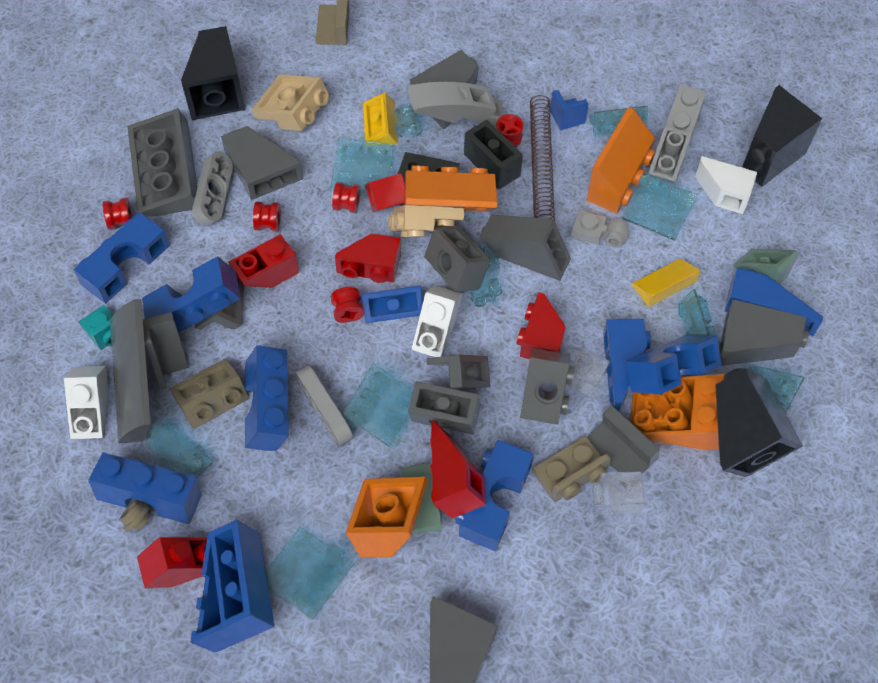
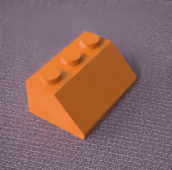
[586,107,656,214]
[404,166,497,212]

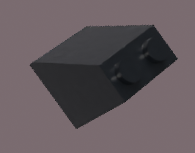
[181,26,245,121]
[742,85,822,187]
[716,368,803,477]

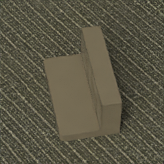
[315,0,350,45]

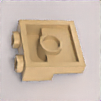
[251,74,329,131]
[388,205,464,238]

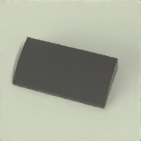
[127,108,198,216]
[110,299,151,443]

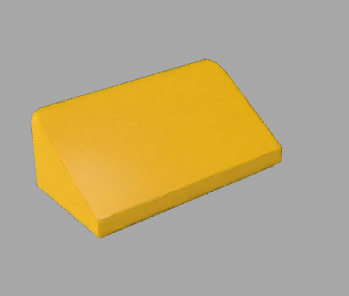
[362,92,398,146]
[632,259,701,307]

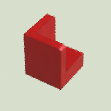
[364,174,405,212]

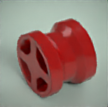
[496,114,524,147]
[332,182,361,213]
[103,198,132,230]
[253,201,281,232]
[330,287,364,323]

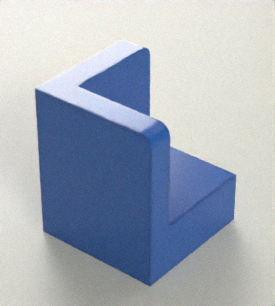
[550,90,589,130]

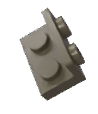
[169,359,249,429]
[532,436,611,503]

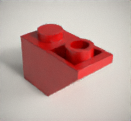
[335,233,401,283]
[228,234,299,288]
[516,292,566,359]
[137,537,207,588]

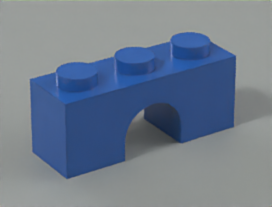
[73,212,170,304]
[142,256,241,333]
[625,335,722,395]
[245,345,289,451]
[456,439,534,552]
[88,452,202,524]

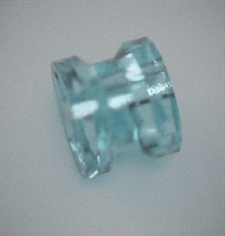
[394,104,423,138]

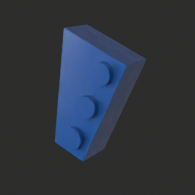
[190,519,275,652]

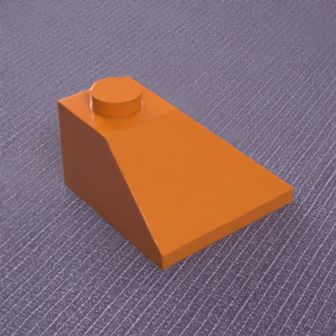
[346,477,427,558]

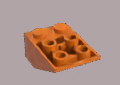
[630,374,725,450]

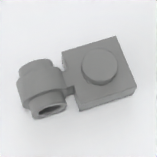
[570,209,630,248]

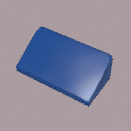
[361,285,423,324]

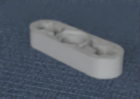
[192,151,233,226]
[294,365,353,447]

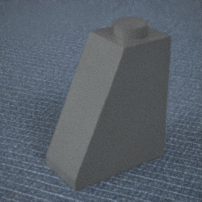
[410,50,478,130]
[221,126,303,200]
[480,214,571,281]
[719,299,809,366]
[430,596,498,683]

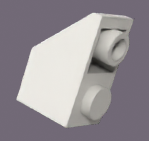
[695,156,757,214]
[411,285,463,357]
[63,366,109,439]

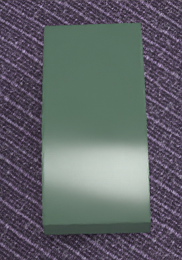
[402,463,443,535]

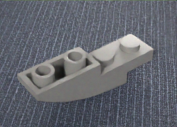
[407,82,506,127]
[648,84,706,184]

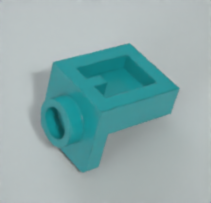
[78,305,113,350]

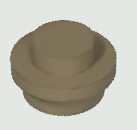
[119,500,151,532]

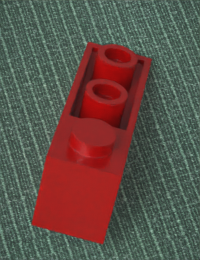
[430,421,486,519]

